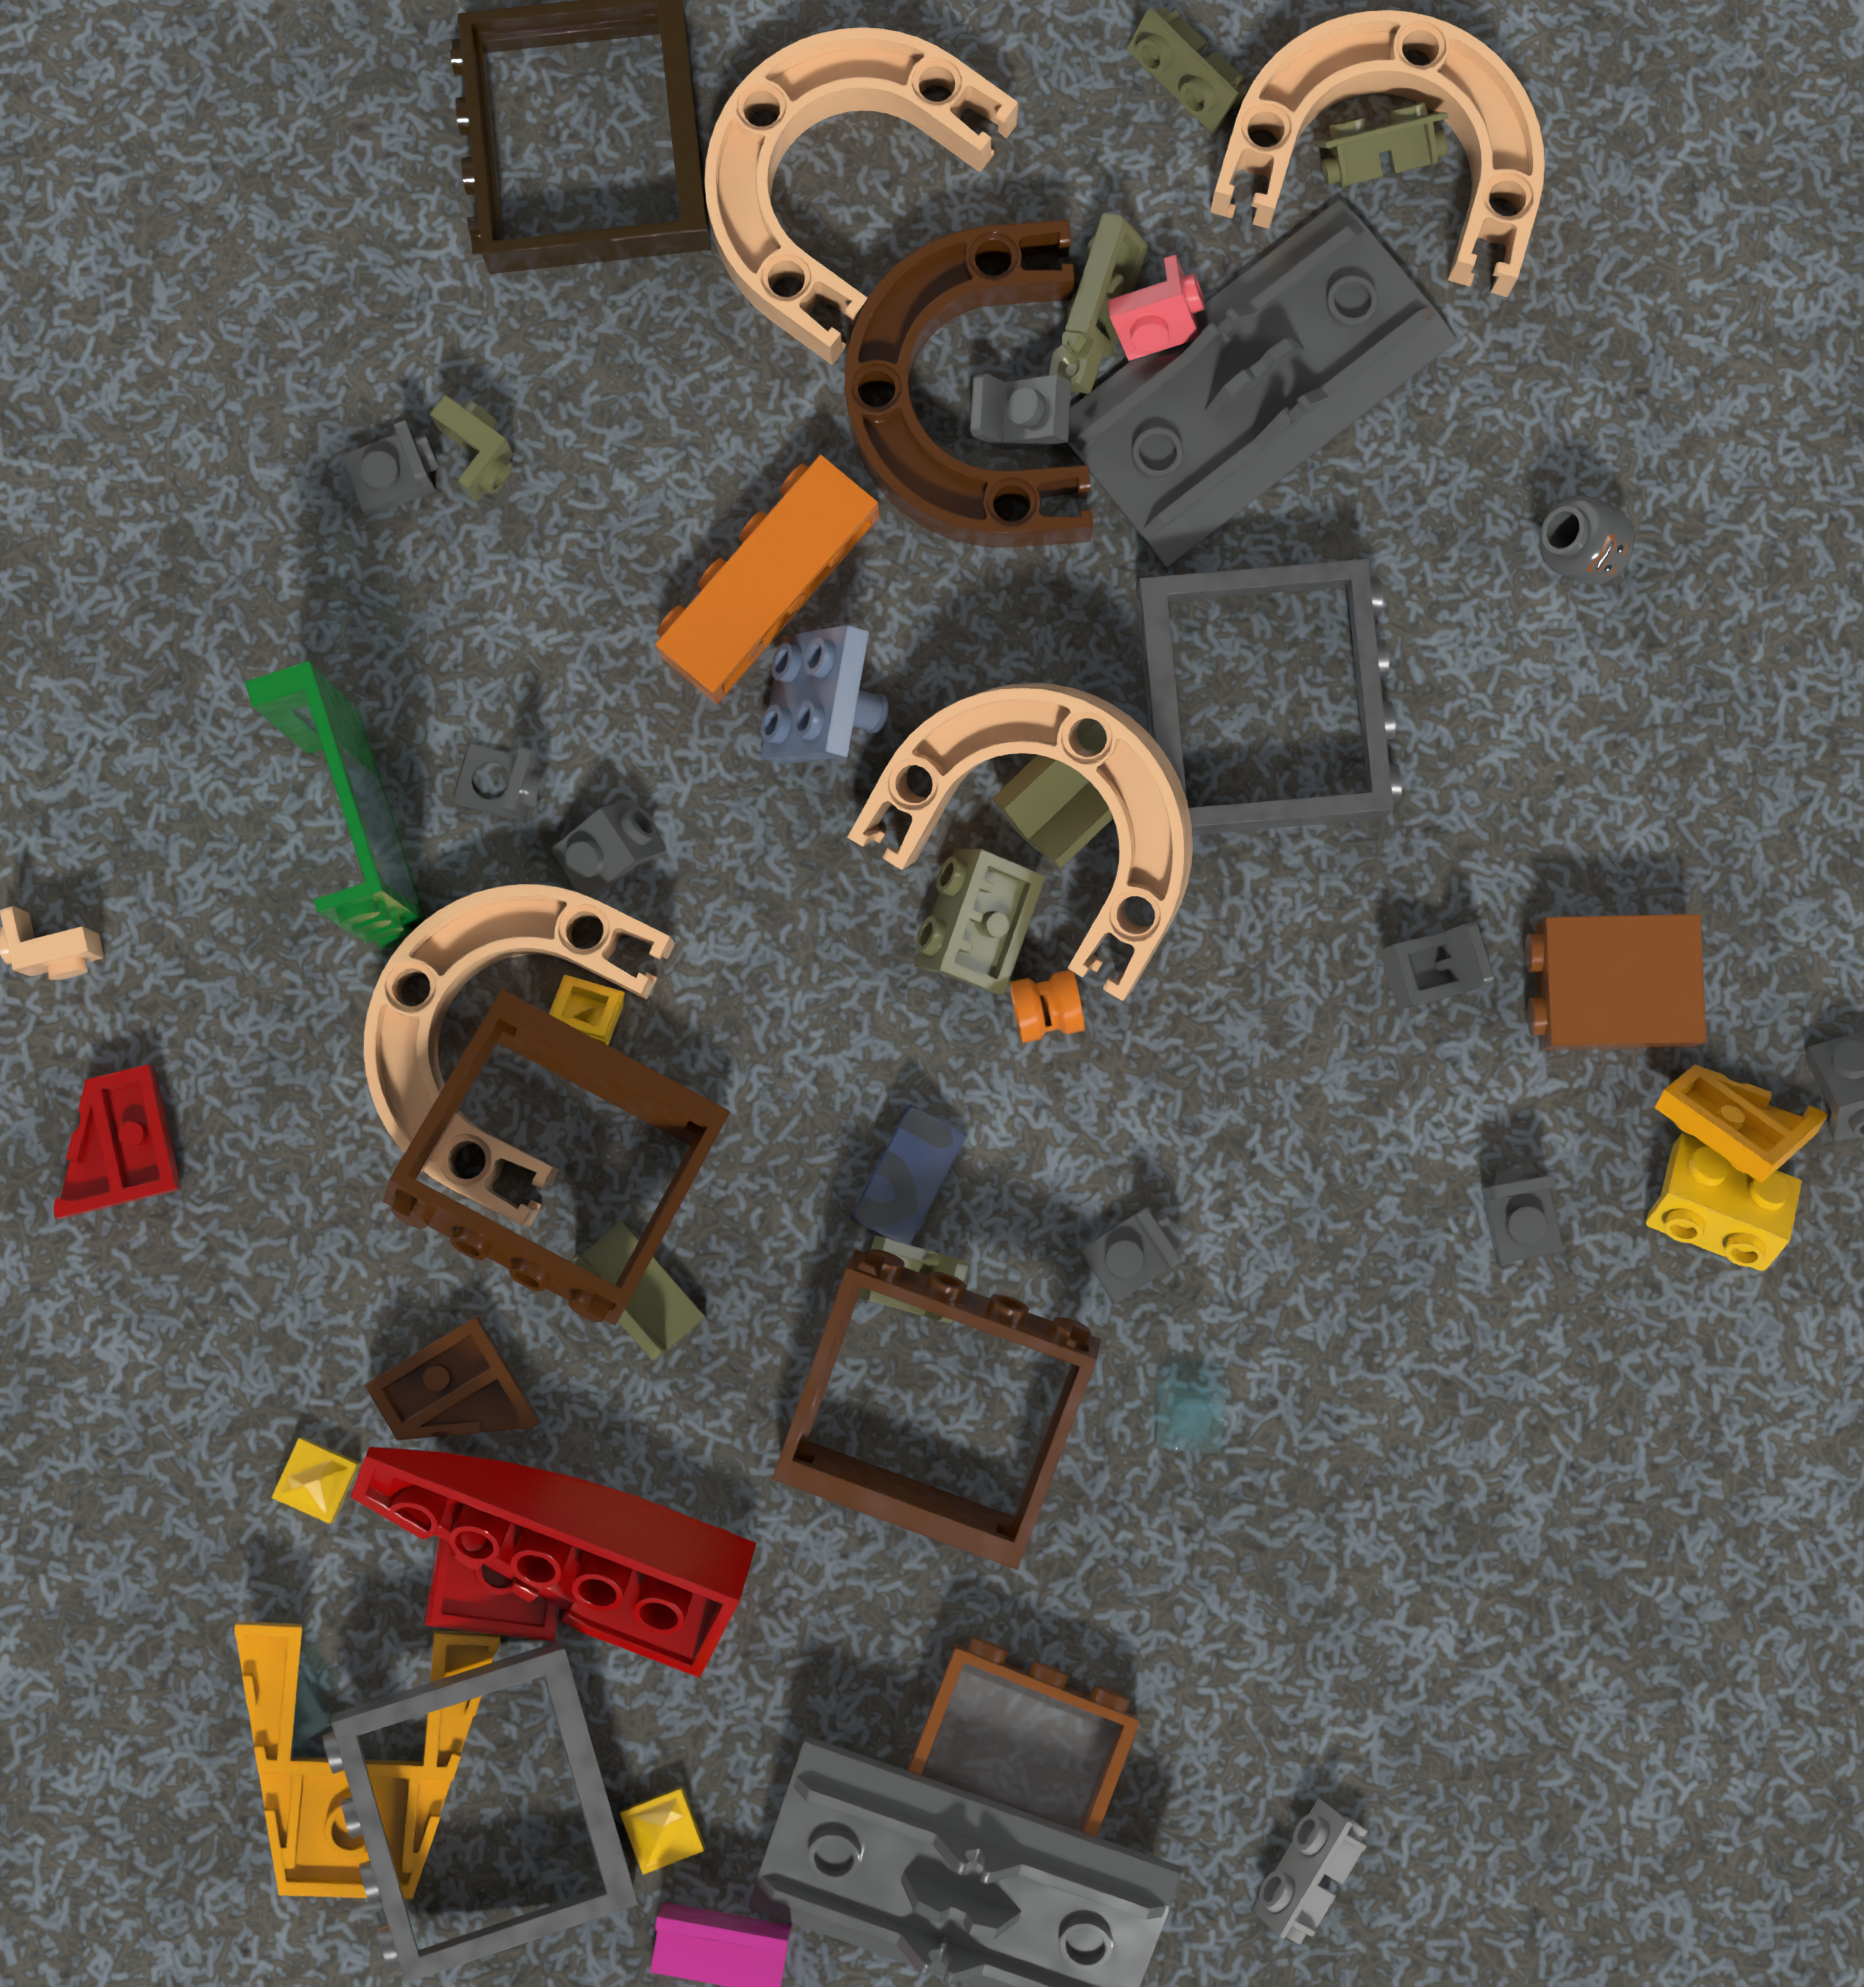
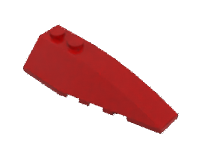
[350,1446,757,1678]

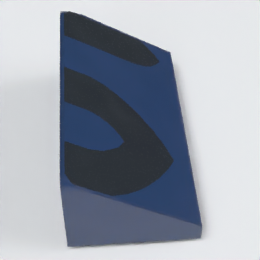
[851,1104,967,1245]

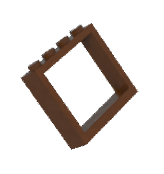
[382,989,731,1326]
[772,1249,1101,1570]

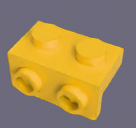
[1646,1133,1802,1271]

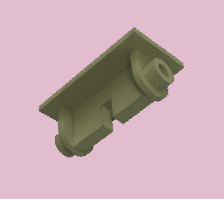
[1126,6,1249,134]
[1313,102,1448,188]

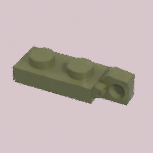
[1049,213,1148,394]

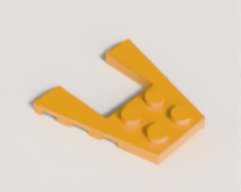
[234,1621,500,1900]

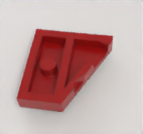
[53,1064,182,1219]

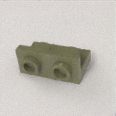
[914,848,1046,996]

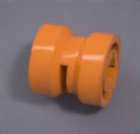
[1009,970,1085,1043]

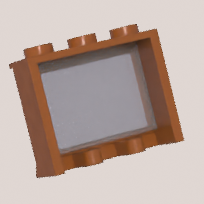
[906,1637,1140,1837]

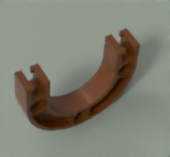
[845,220,1093,548]

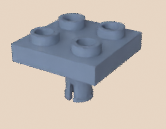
[760,625,889,764]

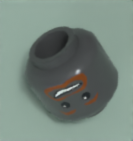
[1539,495,1635,585]

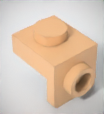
[0,906,104,980]

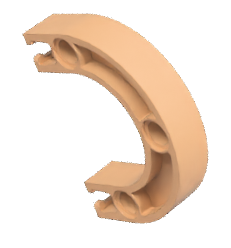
[1210,10,1545,297]
[705,28,1018,365]
[847,683,1193,1001]
[364,884,675,1227]

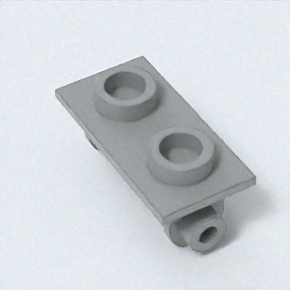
[1251,1798,1368,1944]

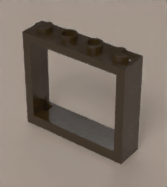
[450,0,711,274]

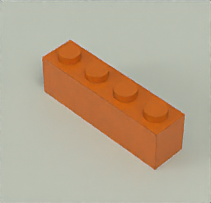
[655,454,880,704]

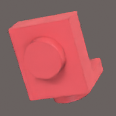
[1107,254,1205,361]

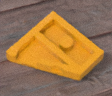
[1654,1065,1828,1184]

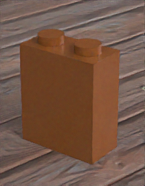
[1525,914,1706,1050]

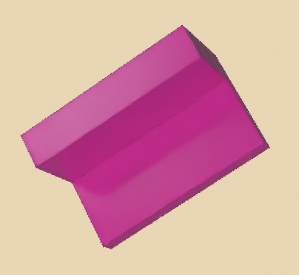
[650,1902,792,1987]

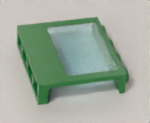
[244,661,426,949]

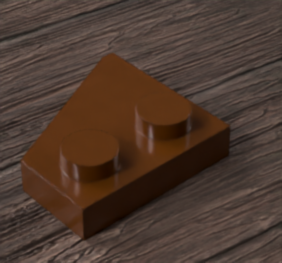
[364,1317,542,1440]

